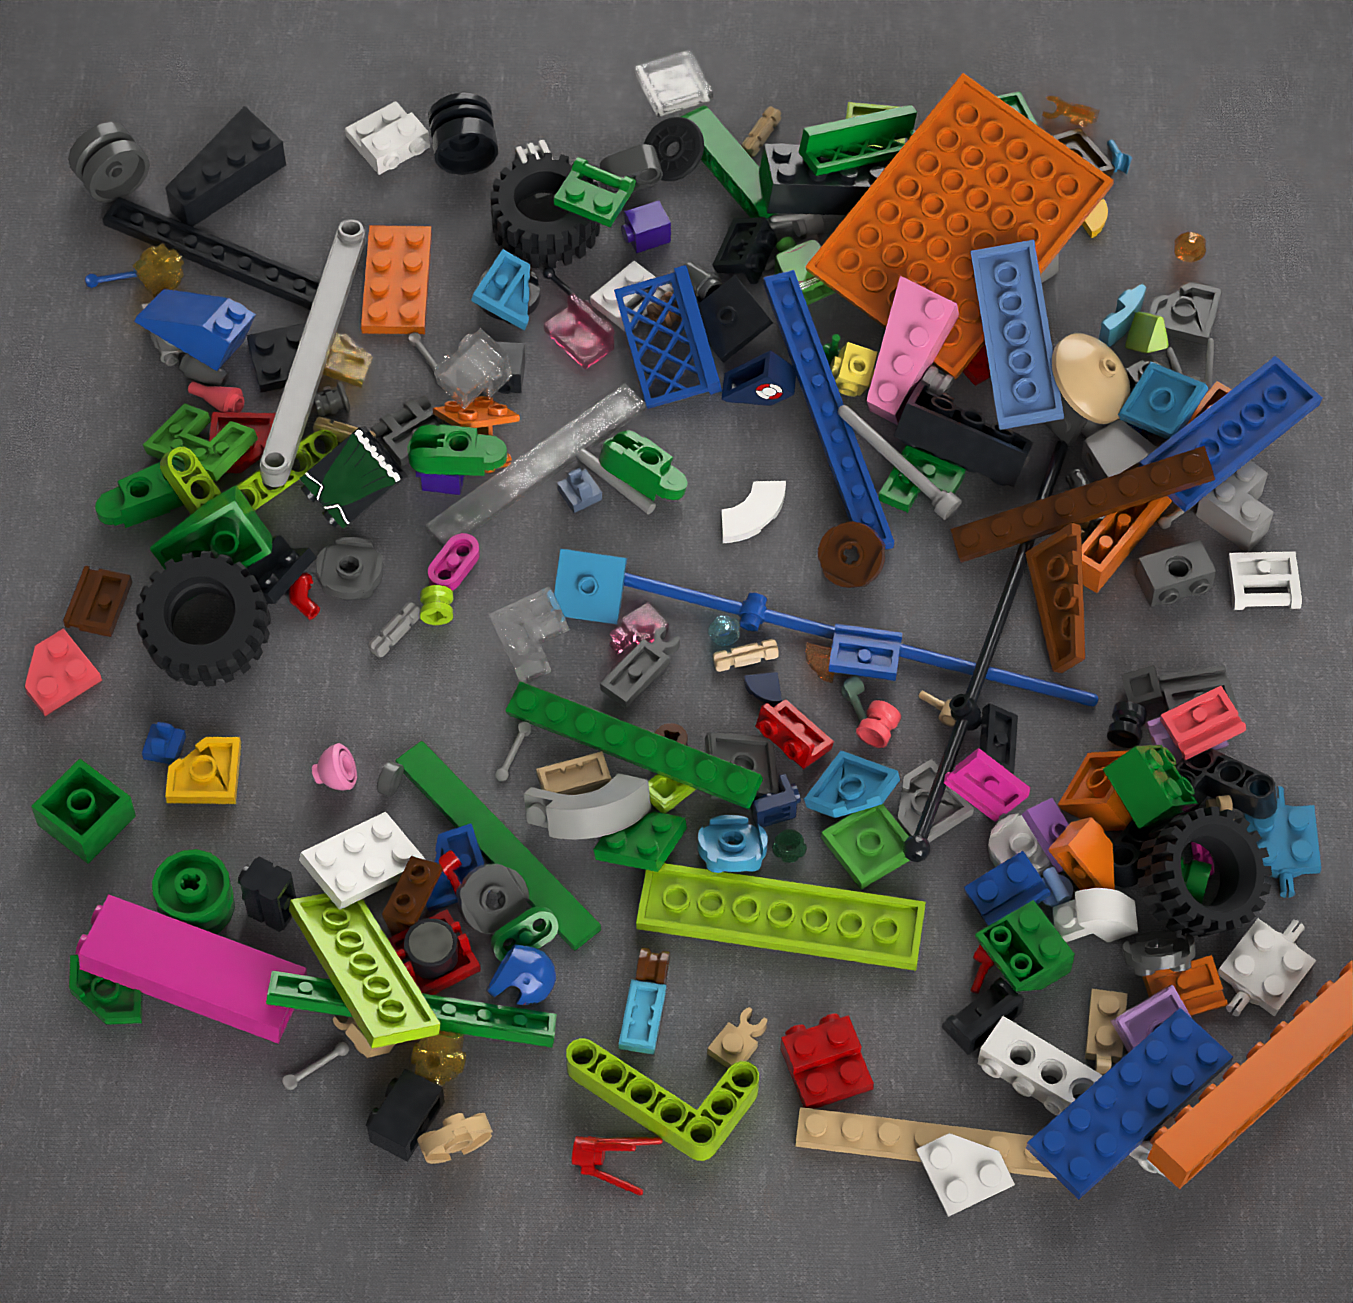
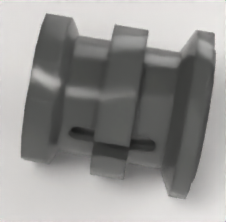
[314,381,350,417]

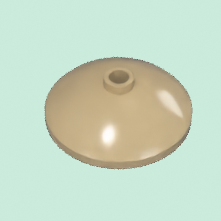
[1052,333,1130,424]

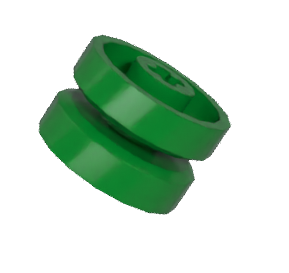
[152,849,235,934]

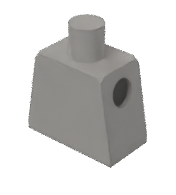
[1081,420,1157,481]

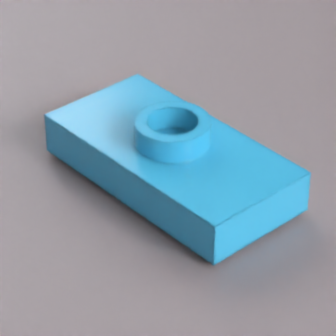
[619,979,666,1055]

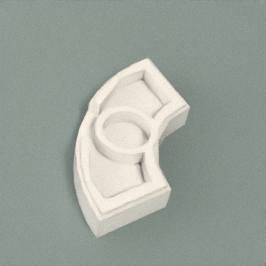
[721,481,786,543]

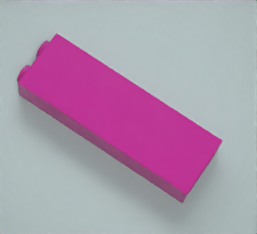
[76,894,307,1044]

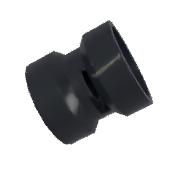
[1107,701,1147,748]

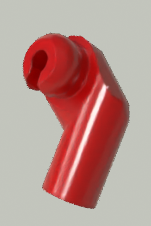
[289,572,320,620]

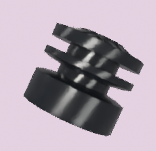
[428,92,498,175]

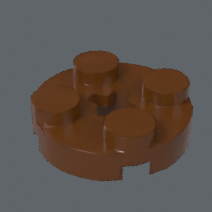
[818,521,886,588]

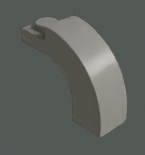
[523,773,651,840]

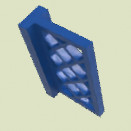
[614,265,722,409]

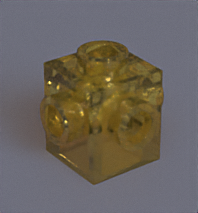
[132,243,185,298]
[411,1031,466,1086]

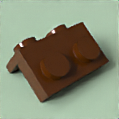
[382,856,443,936]

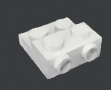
[345,101,430,175]

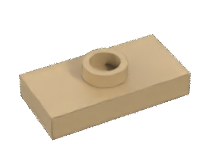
[536,751,612,795]

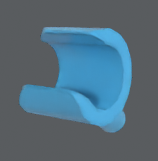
[1107,140,1132,174]

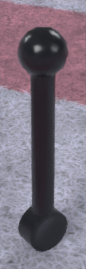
[543,267,591,313]

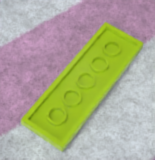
[289,893,441,1049]

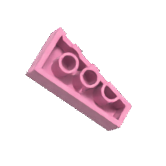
[866,276,959,425]

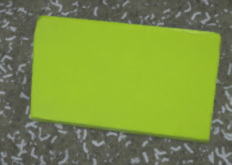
[1125,311,1169,353]

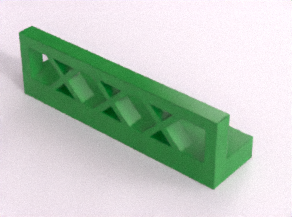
[798,105,917,176]

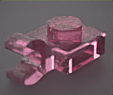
[609,602,669,654]

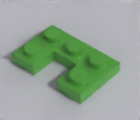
[143,403,258,481]

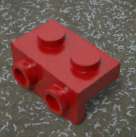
[755,699,834,769]

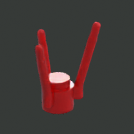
[572,1136,663,1195]

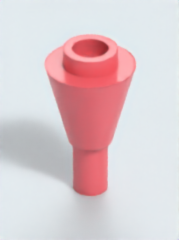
[188,381,245,412]

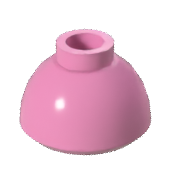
[312,743,357,791]

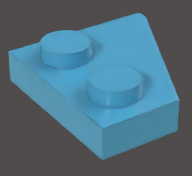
[471,249,530,330]

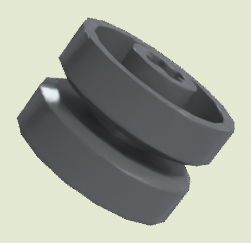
[68,122,150,203]

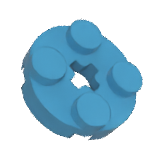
[697,815,768,873]

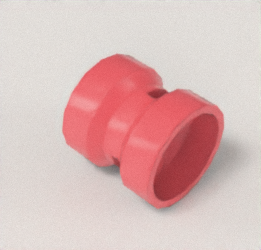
[856,700,901,748]

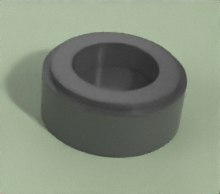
[377,761,404,797]

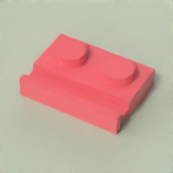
[1160,686,1246,760]

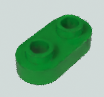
[491,906,558,962]

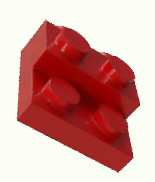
[780,1013,874,1109]

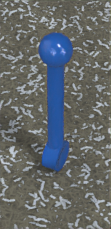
[85,266,151,288]

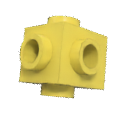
[830,342,878,397]

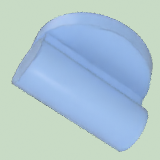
[1042,867,1073,907]

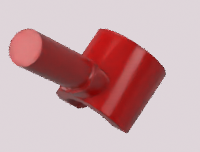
[439,850,462,897]
[970,945,995,994]

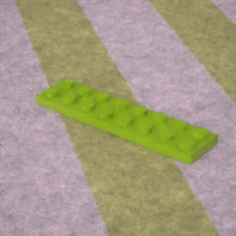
[636,863,926,971]

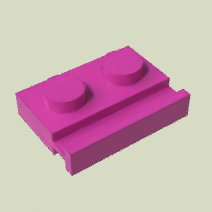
[944,748,1030,822]

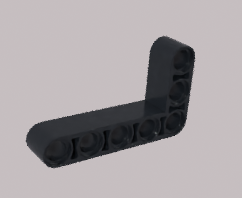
[1113,748,1277,888]

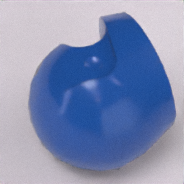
[486,944,556,1005]

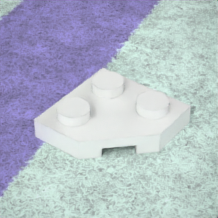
[916,1133,1015,1217]

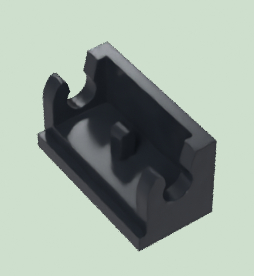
[942,977,1024,1055]

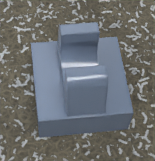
[558,468,602,513]

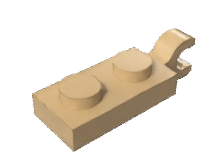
[1085,989,1128,1075]

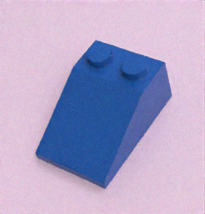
[134,289,256,371]

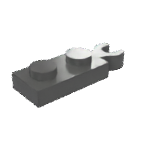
[600,626,680,709]

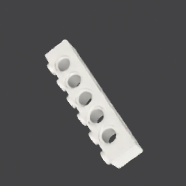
[977,1016,1176,1177]

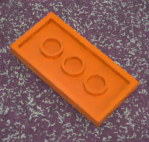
[361,225,432,334]

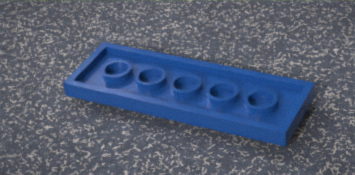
[1138,356,1322,512]
[1026,1008,1233,1200]

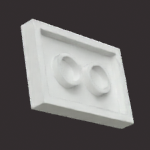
[299,812,426,910]

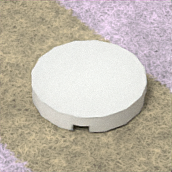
[988,813,1052,876]

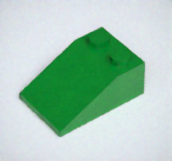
[150,485,273,601]

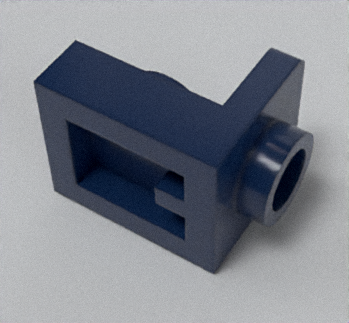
[752,773,801,828]

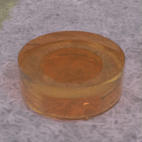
[1174,232,1206,262]

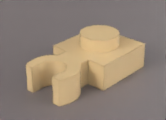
[707,1007,767,1069]

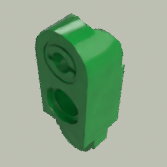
[407,424,507,476]
[599,430,688,501]
[95,459,185,528]

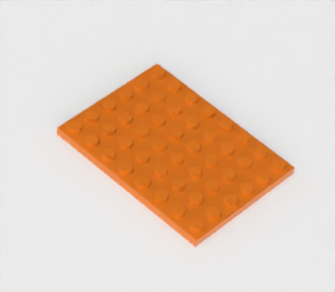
[805,73,1114,380]

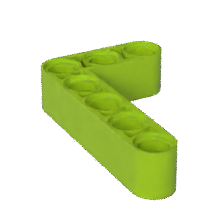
[160,430,338,514]
[566,1038,759,1161]

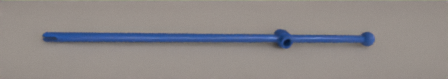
[624,572,1098,706]

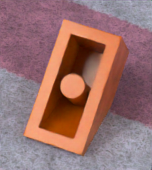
[1048,817,1115,890]

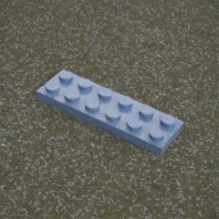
[970,240,1064,430]

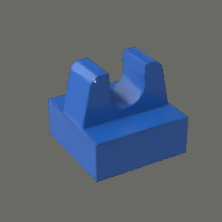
[142,721,186,765]

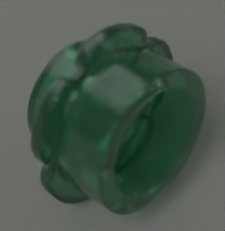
[772,829,807,863]

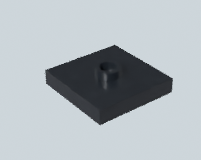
[698,275,773,363]

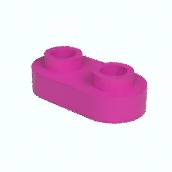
[428,533,480,591]

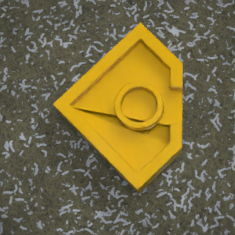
[165,737,241,804]

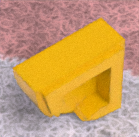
[1081,199,1108,238]

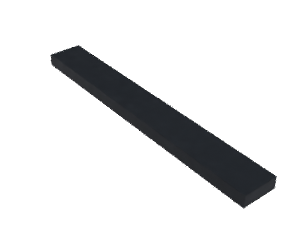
[102,197,321,310]

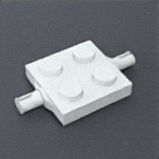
[1217,918,1316,1017]

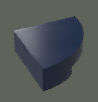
[744,672,782,707]

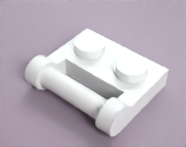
[590,261,674,331]
[1227,552,1302,610]

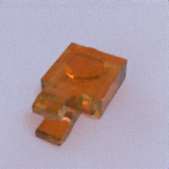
[1042,95,1100,127]

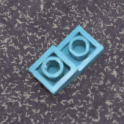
[1099,284,1146,347]

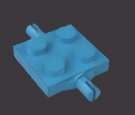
[1244,786,1321,898]

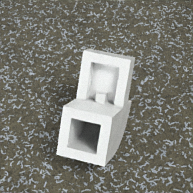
[1053,888,1138,943]

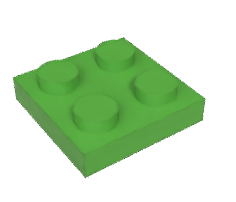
[821,804,910,890]

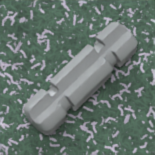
[368,602,420,658]

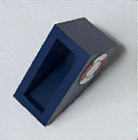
[721,350,796,406]

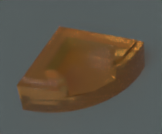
[806,643,835,683]

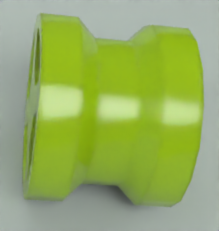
[420,585,453,625]

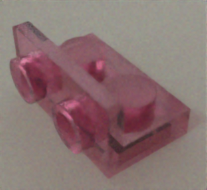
[544,293,615,370]

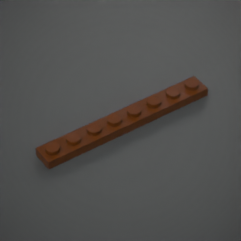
[950,446,1216,563]

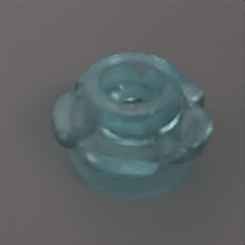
[708,616,740,647]

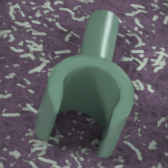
[841,675,867,722]

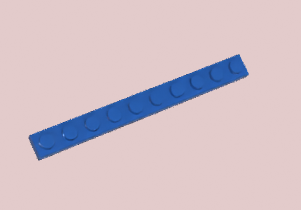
[763,270,894,550]

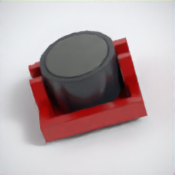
[388,909,481,995]

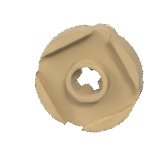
[417,1113,493,1164]

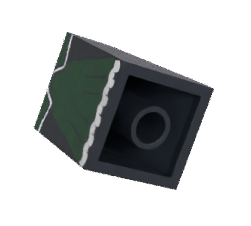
[299,426,407,529]

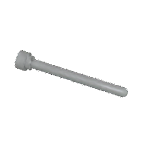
[838,405,962,520]

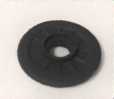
[644,117,704,181]

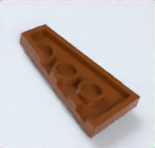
[1025,523,1085,673]

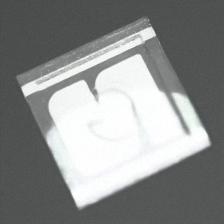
[635,50,713,117]

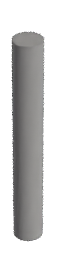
[576,448,656,514]

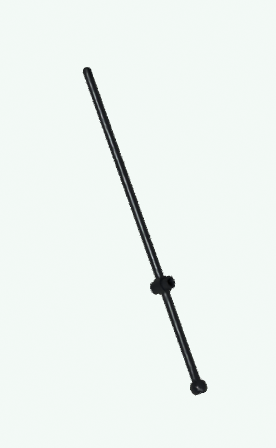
[903,441,1069,862]

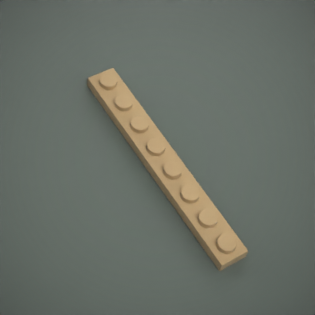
[795,1107,1057,1179]

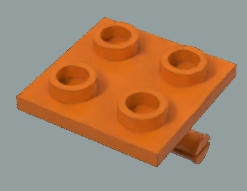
[433,396,520,473]

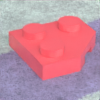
[25,628,102,716]

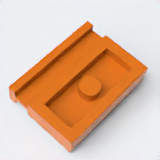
[1142,955,1228,1016]

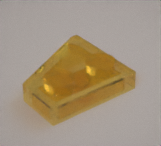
[323,332,373,388]

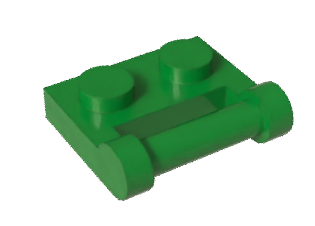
[554,157,636,227]

